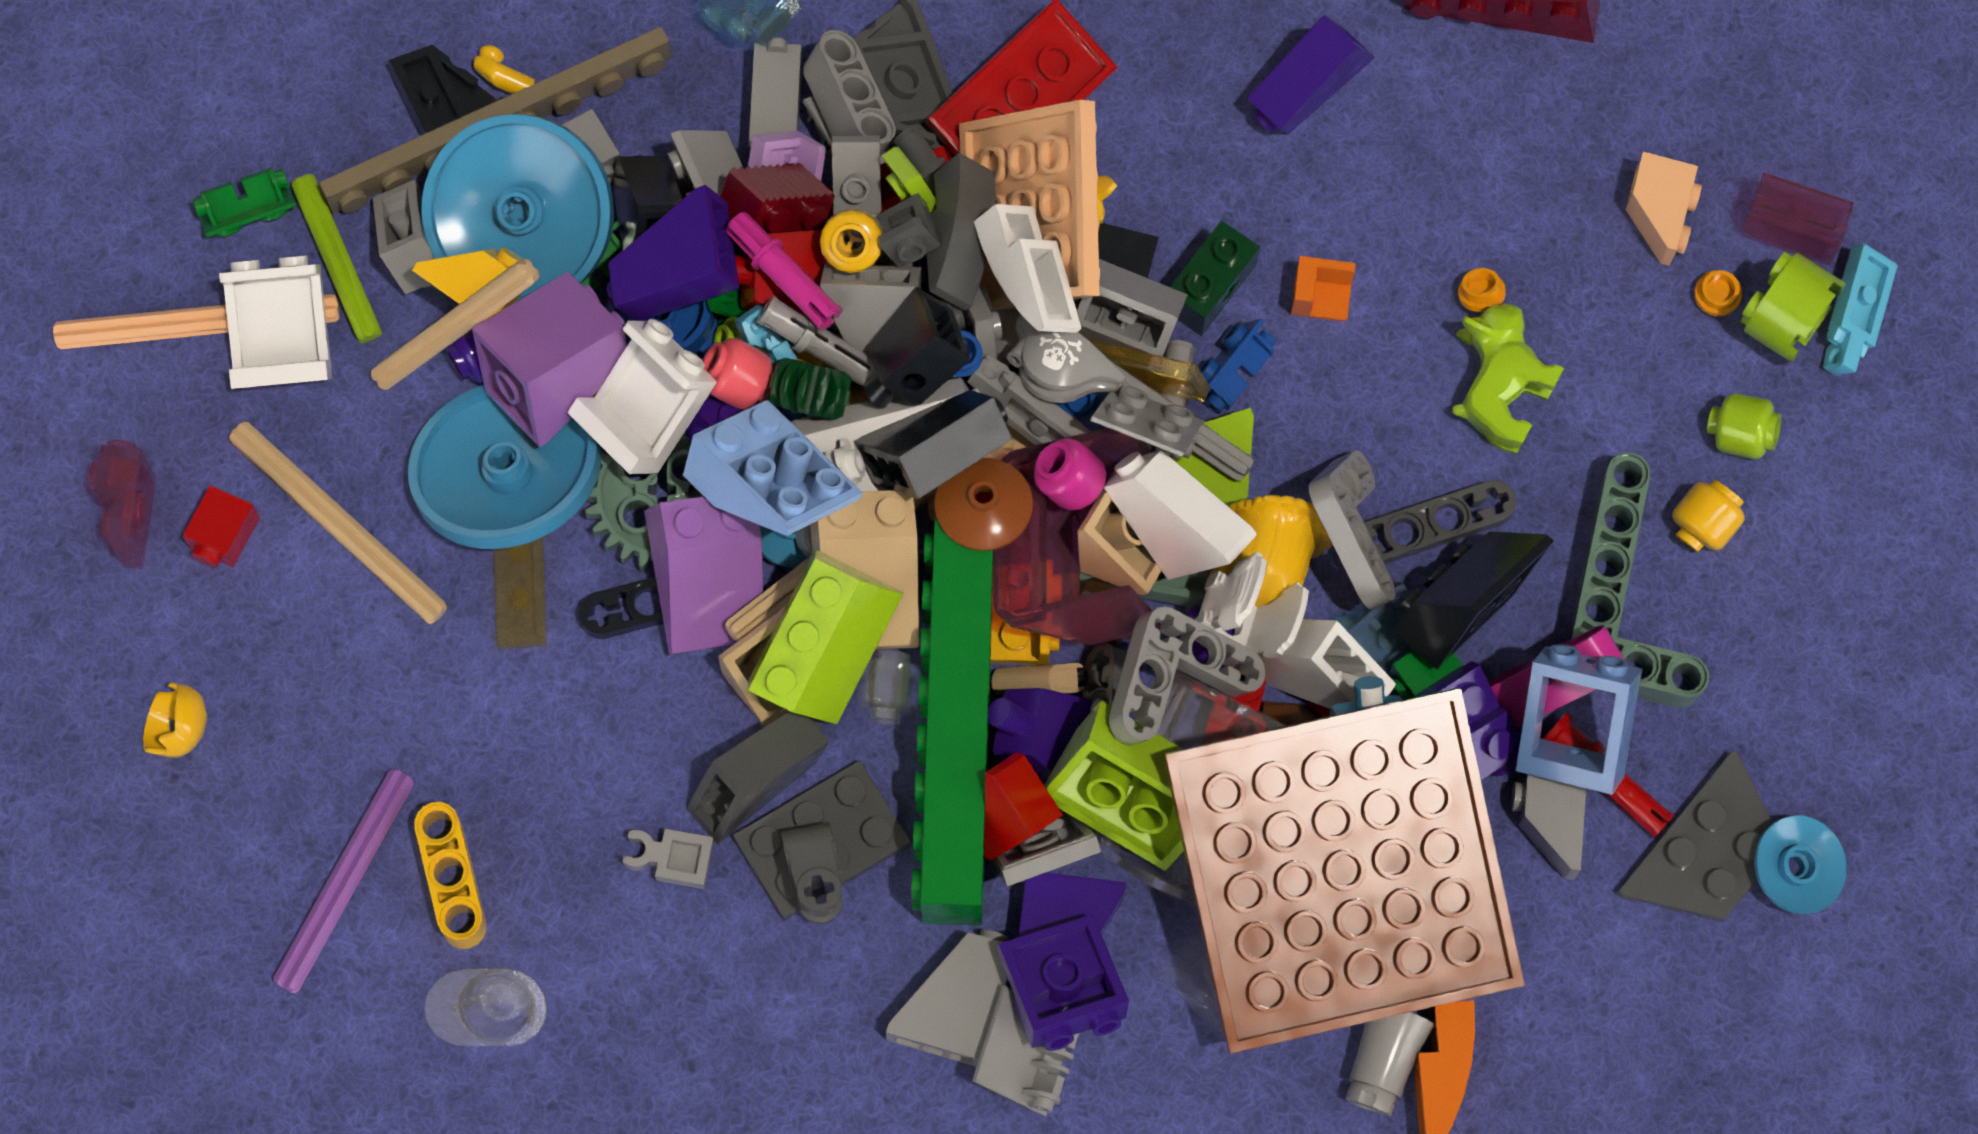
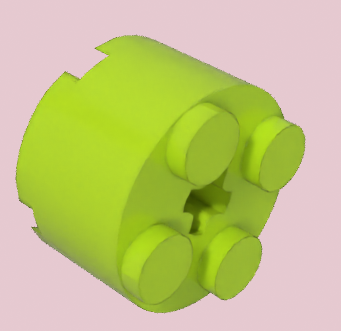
[1740,251,1846,363]

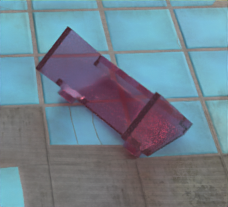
[993,428,1161,645]

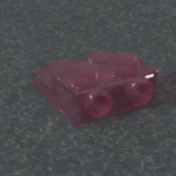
[89,440,156,569]

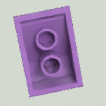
[644,496,763,655]

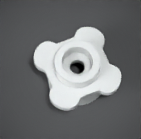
[825,438,865,485]

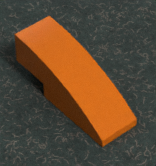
[1414,1000,1475,1134]

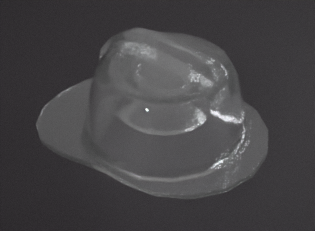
[424,966,547,1047]

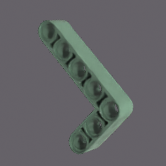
[1567,452,1709,708]

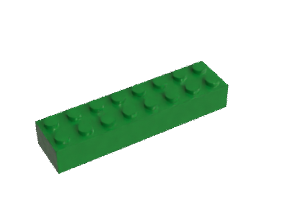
[911,518,994,926]

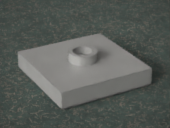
[989,813,1101,887]

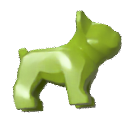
[1452,303,1565,454]

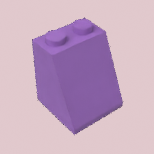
[472,272,628,447]

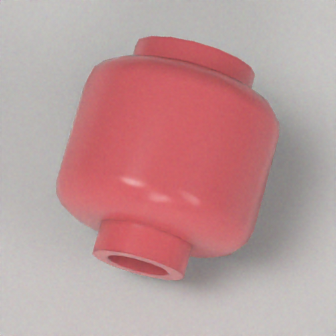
[703,338,772,409]

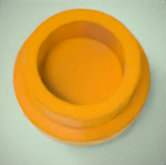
[1458,268,1506,312]
[1694,270,1742,317]

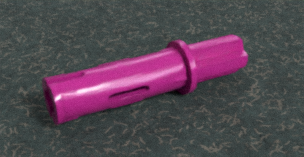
[726,212,843,331]

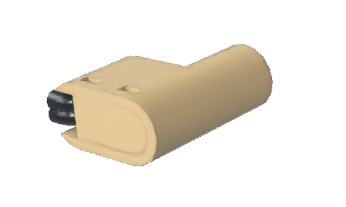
[992,663,1088,697]

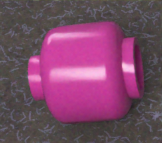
[1033,438,1107,511]

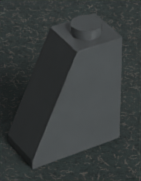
[686,711,829,845]

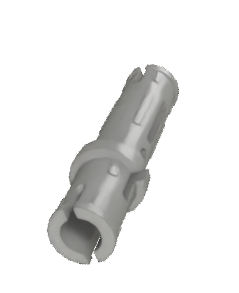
[757,295,877,387]

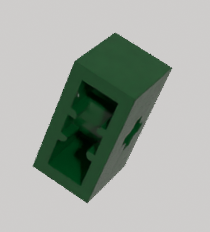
[1170,220,1260,337]

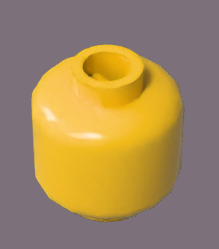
[820,208,883,274]
[1672,479,1745,552]

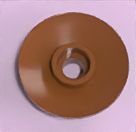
[934,458,1033,551]

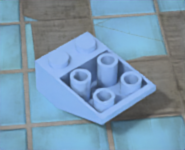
[683,400,863,536]

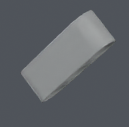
[803,30,896,157]

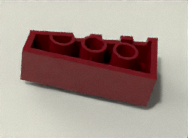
[1403,0,1600,43]

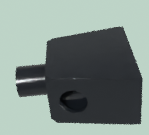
[863,286,970,408]

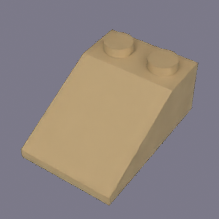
[810,490,919,650]

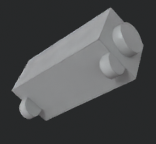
[749,38,802,156]

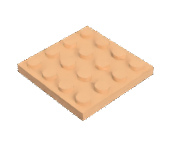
[959,100,1100,310]

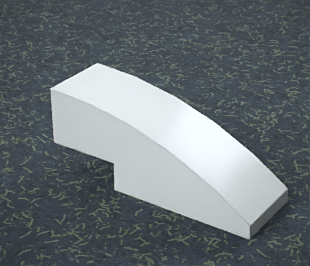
[973,204,1082,333]

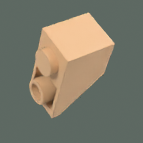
[1625,152,1702,266]

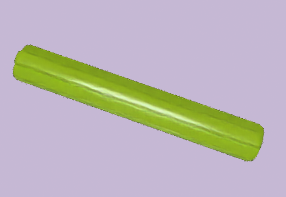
[291,174,382,343]

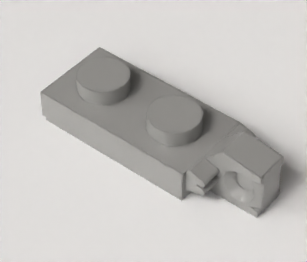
[967,355,1095,450]

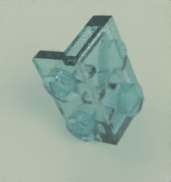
[696,0,802,46]

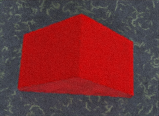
[984,752,1063,860]

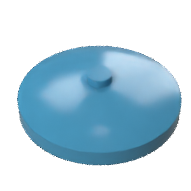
[421,114,614,302]
[408,384,601,549]

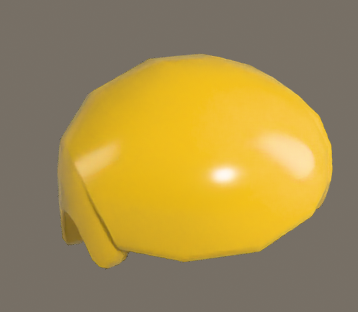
[143,682,208,758]

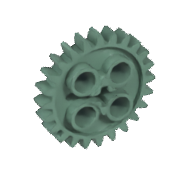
[585,433,703,572]

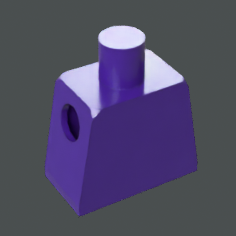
[988,688,1092,784]

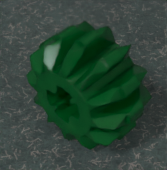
[768,357,852,420]

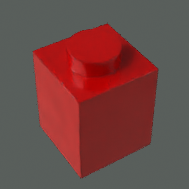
[183,485,260,568]

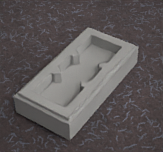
[832,135,882,215]

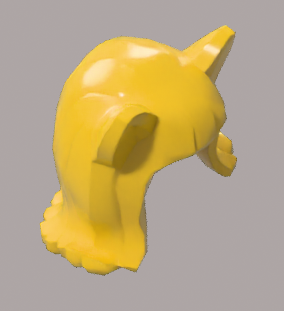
[1209,495,1333,607]

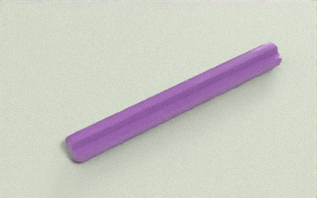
[273,769,414,994]

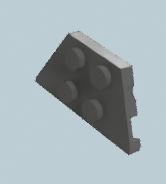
[853,0,955,157]
[1617,750,1773,922]

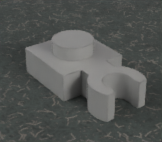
[623,829,714,889]

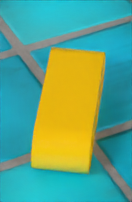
[414,802,487,949]

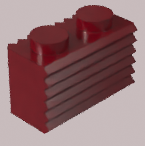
[720,163,835,234]

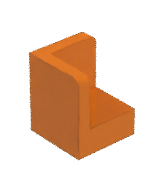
[1291,256,1356,322]

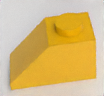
[412,247,522,321]

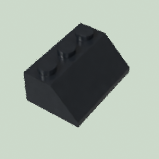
[1393,531,1554,670]

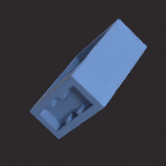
[1516,644,1642,795]

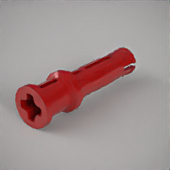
[1543,712,1674,838]

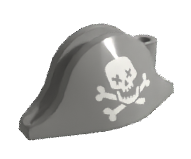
[1007,314,1126,403]

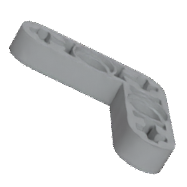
[1309,450,1395,609]
[1109,606,1266,745]

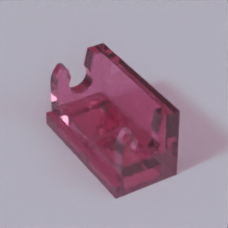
[1740,173,1854,266]

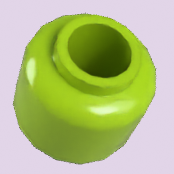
[1707,393,1782,460]

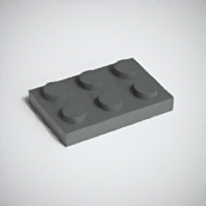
[733,760,911,921]

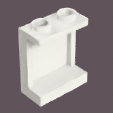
[219,256,332,389]
[567,319,717,474]

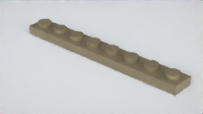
[319,26,672,214]

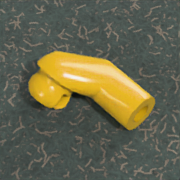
[473,45,535,94]

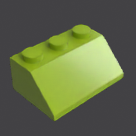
[748,549,904,724]
[1044,700,1184,871]

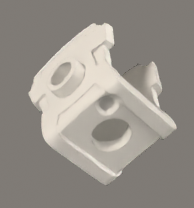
[1195,552,1309,669]

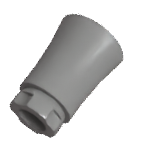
[1346,1012,1434,1117]

